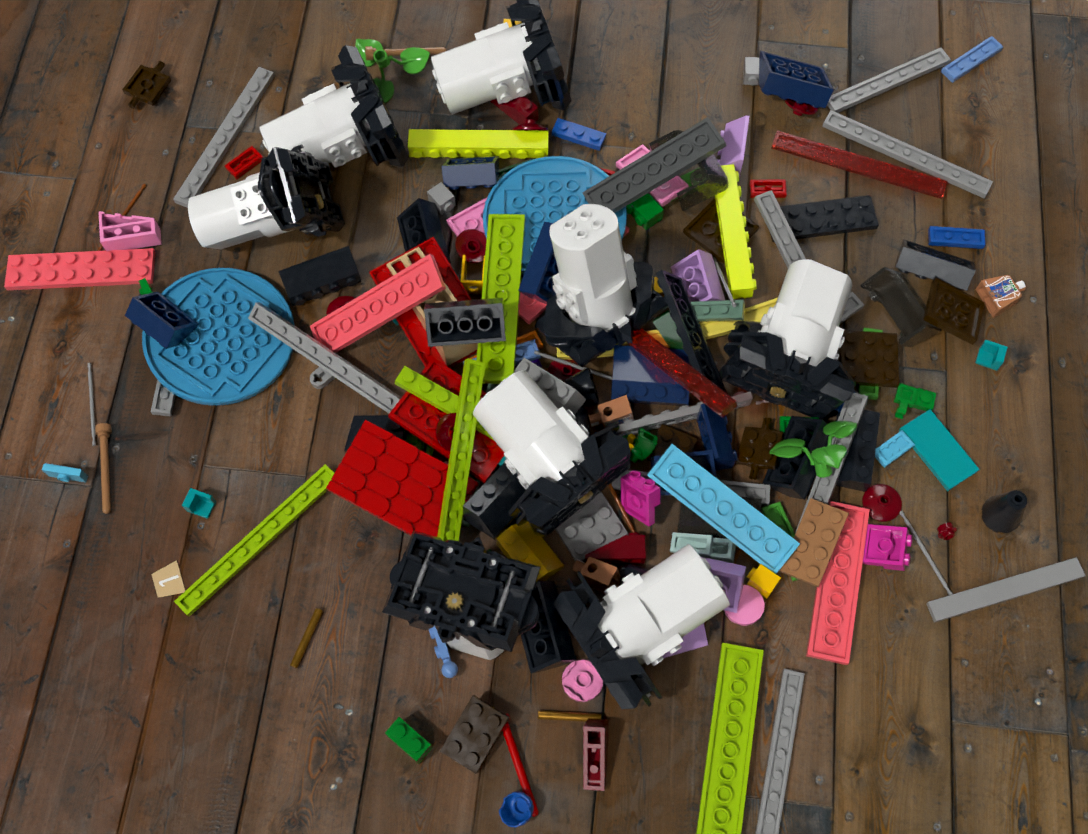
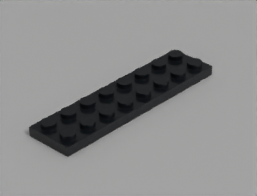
[656,269,733,411]

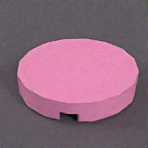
[724,585,765,626]
[562,660,603,702]

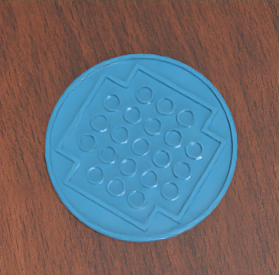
[483,156,627,276]
[142,268,295,405]

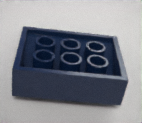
[759,51,834,108]
[611,345,690,406]

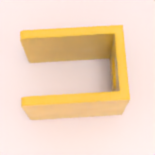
[461,255,485,295]

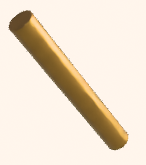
[290,608,323,668]
[538,710,601,722]

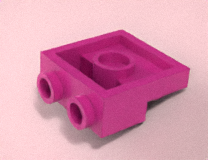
[621,471,660,526]
[862,524,912,571]

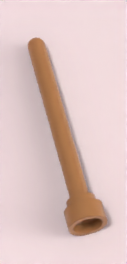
[365,46,446,61]
[95,423,112,514]

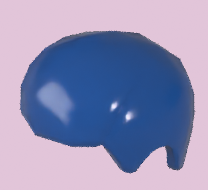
[499,791,534,828]

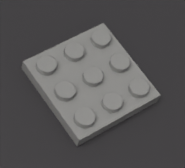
[555,492,628,562]

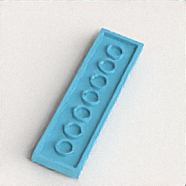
[647,443,800,574]

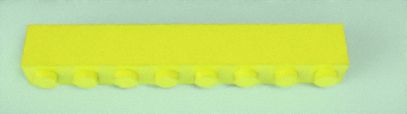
[408,129,548,159]
[712,164,757,299]

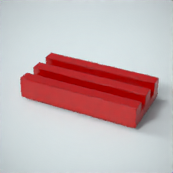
[225,146,263,180]
[749,179,787,198]

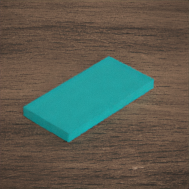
[898,409,980,492]

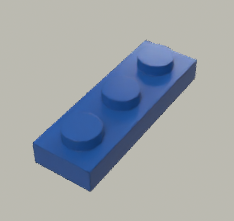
[552,118,606,151]
[928,226,985,249]

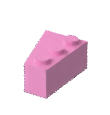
[99,211,162,251]

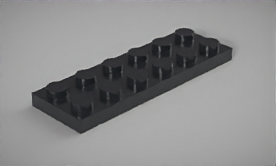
[770,195,879,242]

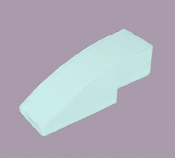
[670,532,736,563]

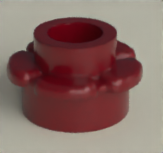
[937,523,957,540]

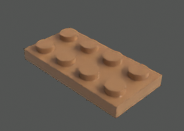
[780,498,849,588]

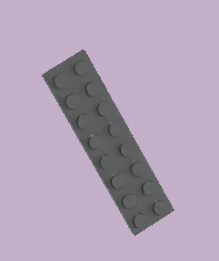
[582,117,726,213]

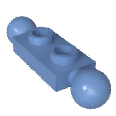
[429,626,458,678]

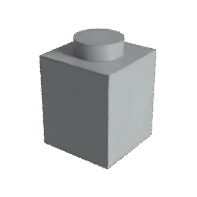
[743,57,759,85]
[427,182,456,215]

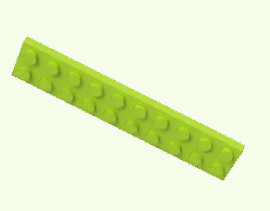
[476,214,525,384]
[696,643,764,834]

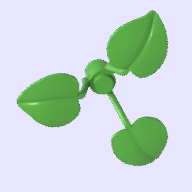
[355,39,430,103]
[770,421,857,478]

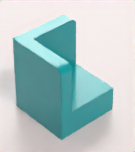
[975,340,1008,371]
[182,488,217,519]

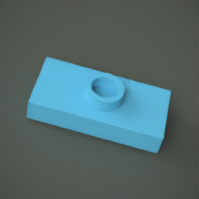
[875,430,915,468]
[42,463,88,483]

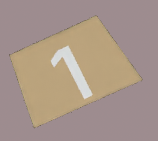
[151,560,185,597]

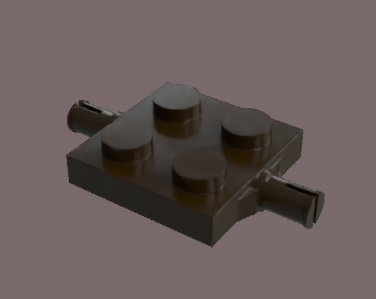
[122,61,171,109]
[736,417,784,480]
[647,424,698,462]

